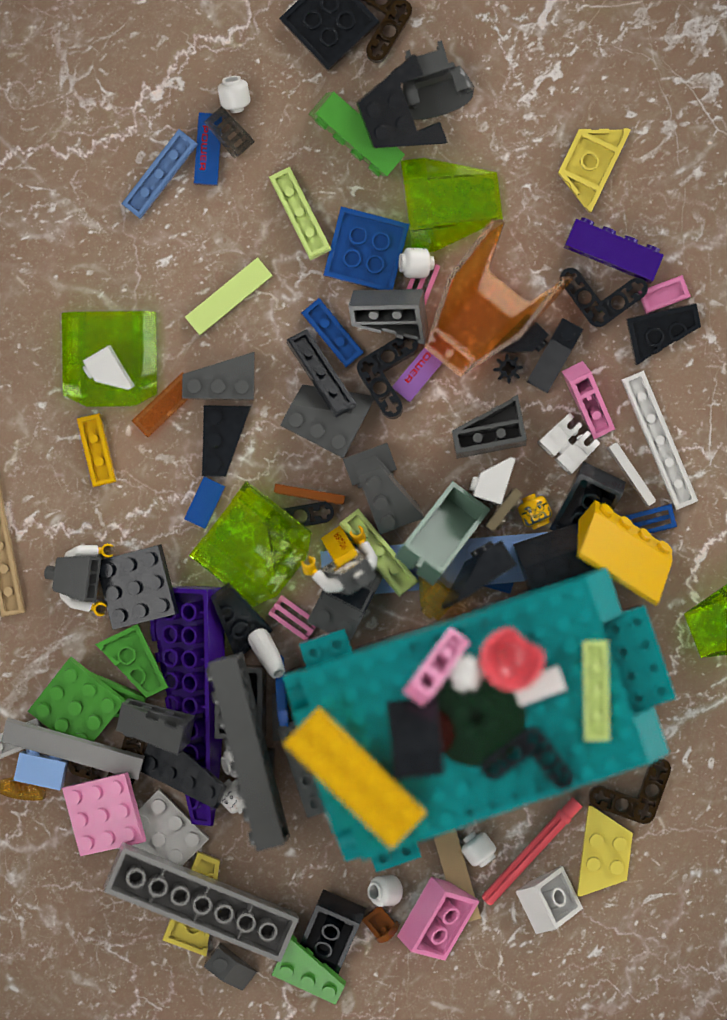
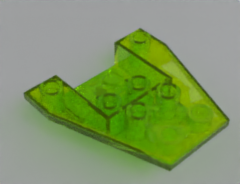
[400,158,503,253]

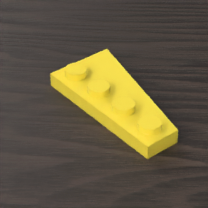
[162,851,220,957]

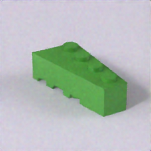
[308,91,405,177]

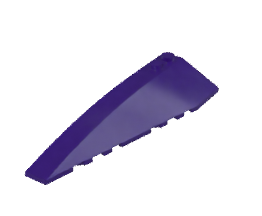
[150,586,225,826]

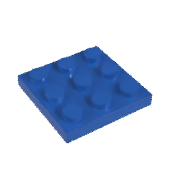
[323,206,410,290]

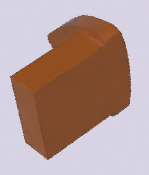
[362,906,400,943]

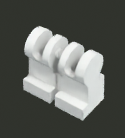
[537,413,600,475]

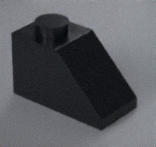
[494,315,549,353]

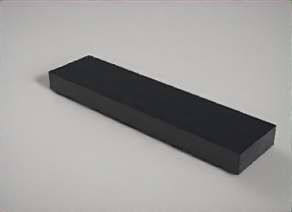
[287,329,356,418]

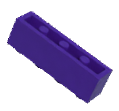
[563,217,664,283]

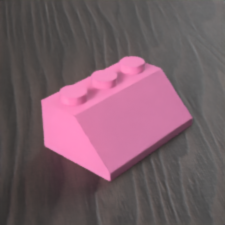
[397,877,479,961]

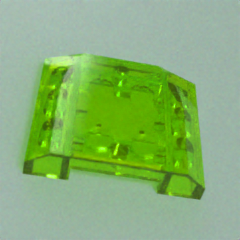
[62,311,158,407]
[189,481,312,607]

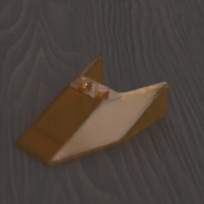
[425,219,574,377]

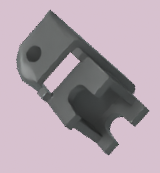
[403,40,475,120]

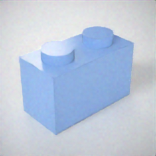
[13,749,69,790]

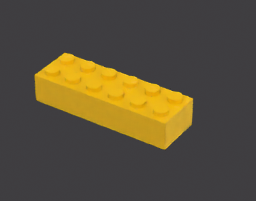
[284,706,426,849]

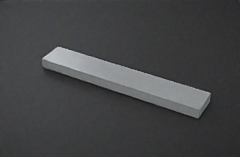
[1,718,145,780]

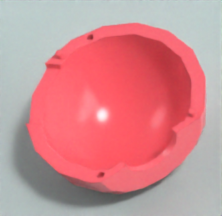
[480,627,545,691]

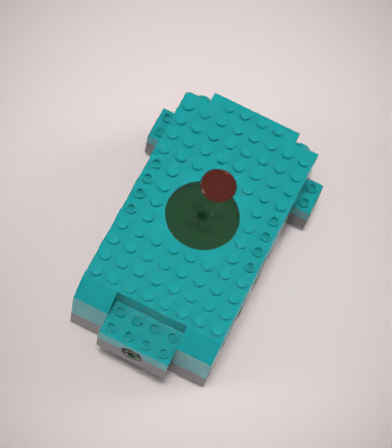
[277,567,677,873]

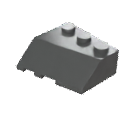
[280,385,374,459]

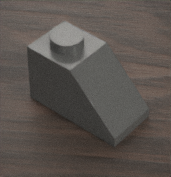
[204,943,257,991]

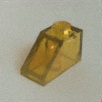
[419,576,452,621]

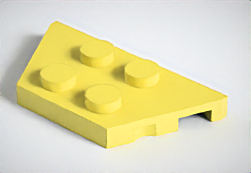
[558,128,631,213]
[577,805,633,896]

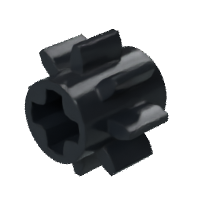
[493,354,523,384]

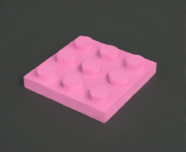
[62,772,147,856]

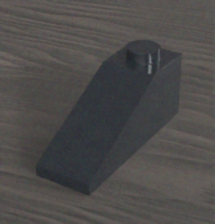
[527,318,583,393]

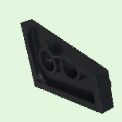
[210,582,273,655]

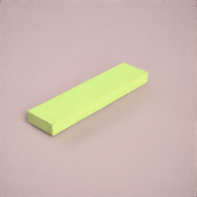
[269,167,331,261]
[185,257,273,336]
[339,509,418,597]
[582,640,610,741]

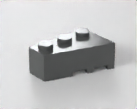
[452,395,527,459]

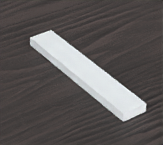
[621,370,698,510]

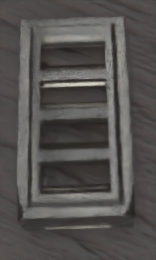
[204,106,255,158]

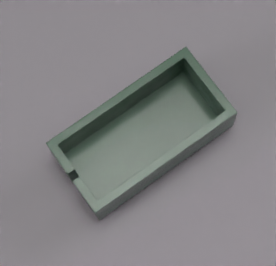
[395,481,491,586]

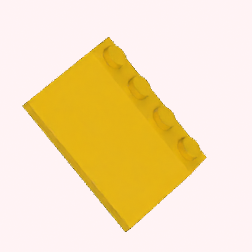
[577,500,672,606]

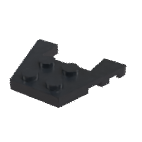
[356,54,448,148]

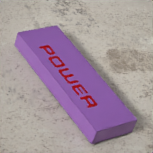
[392,333,454,403]

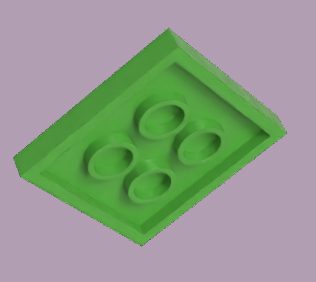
[28,657,126,742]

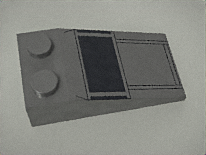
[307,538,383,643]

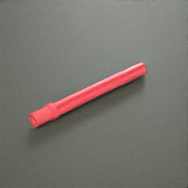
[482,797,583,905]

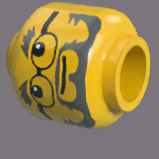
[518,493,552,530]

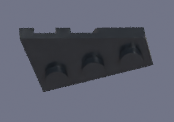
[626,303,701,365]
[202,405,251,477]

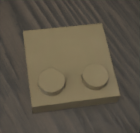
[484,488,523,532]

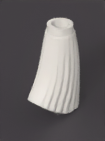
[248,628,285,678]

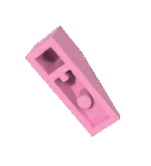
[561,361,615,439]
[402,627,470,706]

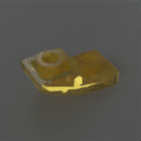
[0,778,46,801]

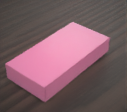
[637,275,691,314]

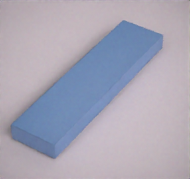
[121,129,198,219]

